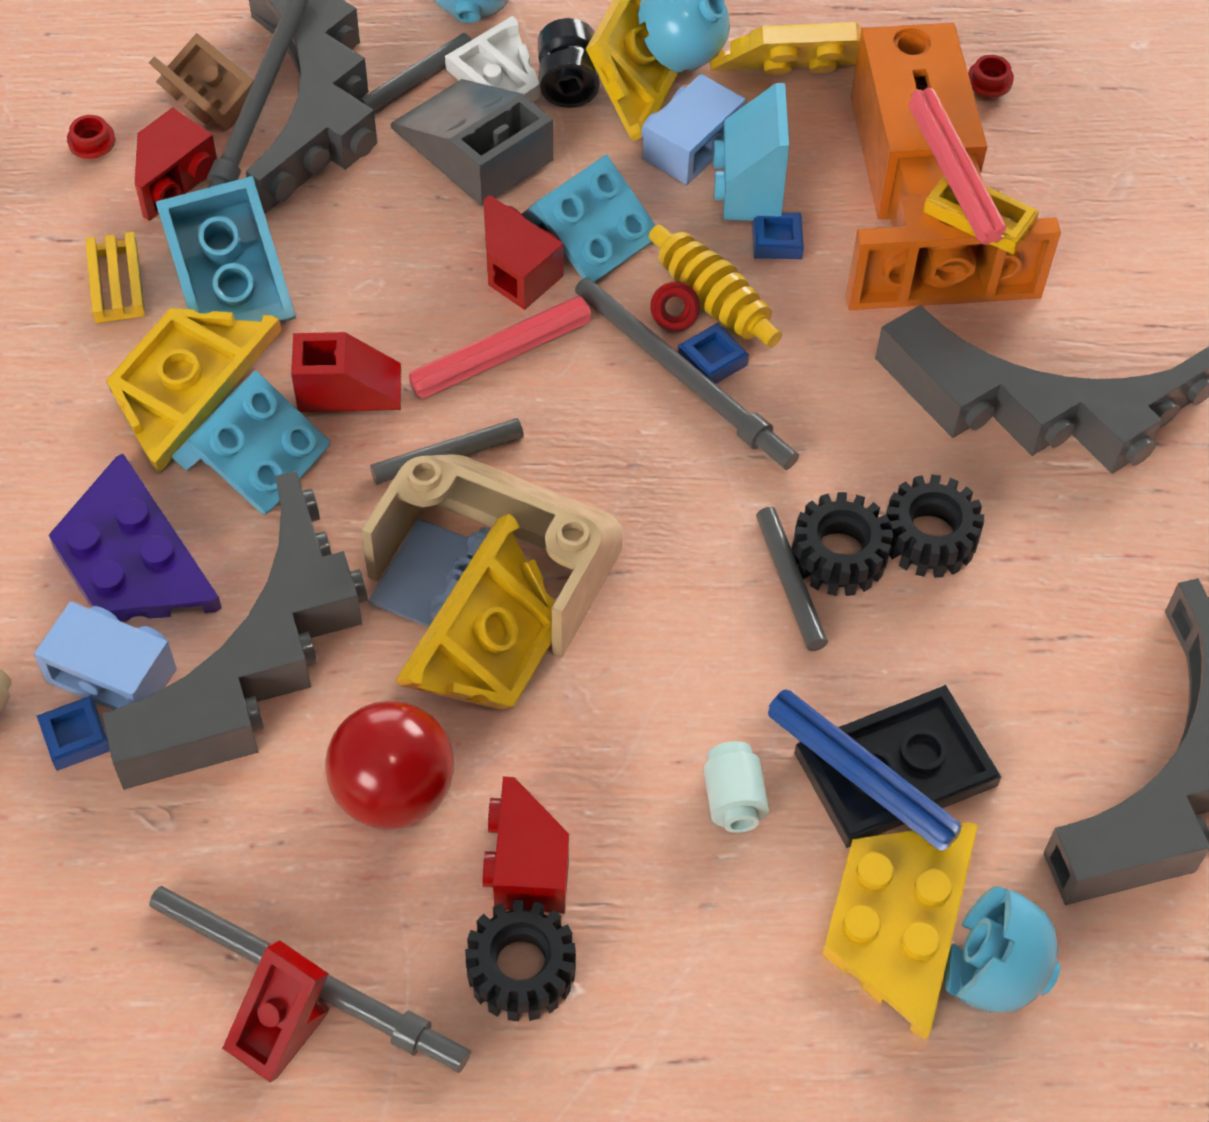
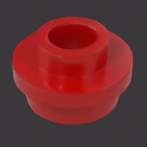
[968,55,1014,97]
[67,115,116,159]
[650,281,700,332]

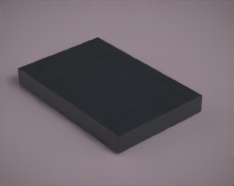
[794,685,1001,848]

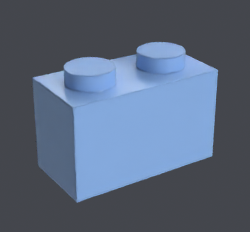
[641,74,746,185]
[34,601,177,710]

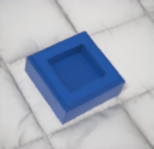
[752,212,804,259]
[678,323,749,384]
[36,695,110,771]

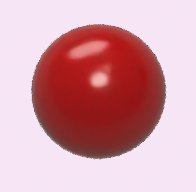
[325,701,454,830]

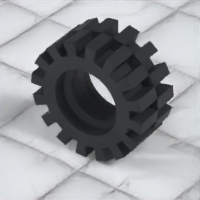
[886,474,984,578]
[792,492,893,596]
[465,900,576,1022]

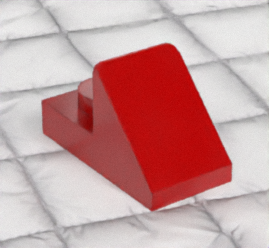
[222,940,329,1083]

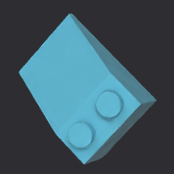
[156,176,296,323]

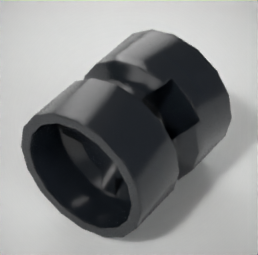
[538,18,600,108]

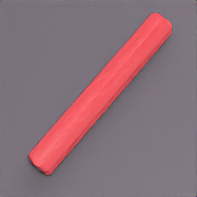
[909,87,1006,245]
[409,296,591,399]

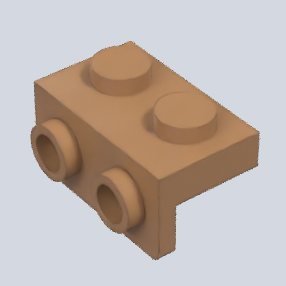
[149,33,254,131]

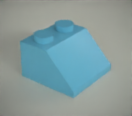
[713,83,789,221]

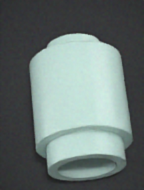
[703,741,769,833]

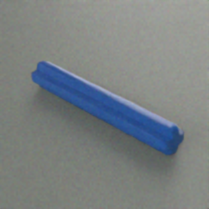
[768,689,962,851]

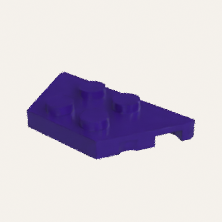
[48,454,222,622]

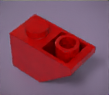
[135,107,217,221]
[483,195,564,310]
[291,332,402,412]
[482,776,569,914]

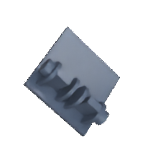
[368,518,490,627]

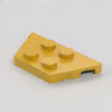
[586,0,678,142]
[710,22,862,75]
[106,308,282,473]
[395,513,555,710]
[822,822,978,1039]

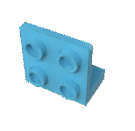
[522,154,656,282]
[171,370,330,514]

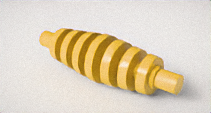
[648,224,783,348]

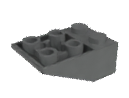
[391,79,553,206]

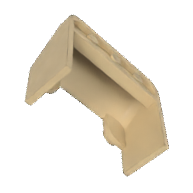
[361,454,623,658]

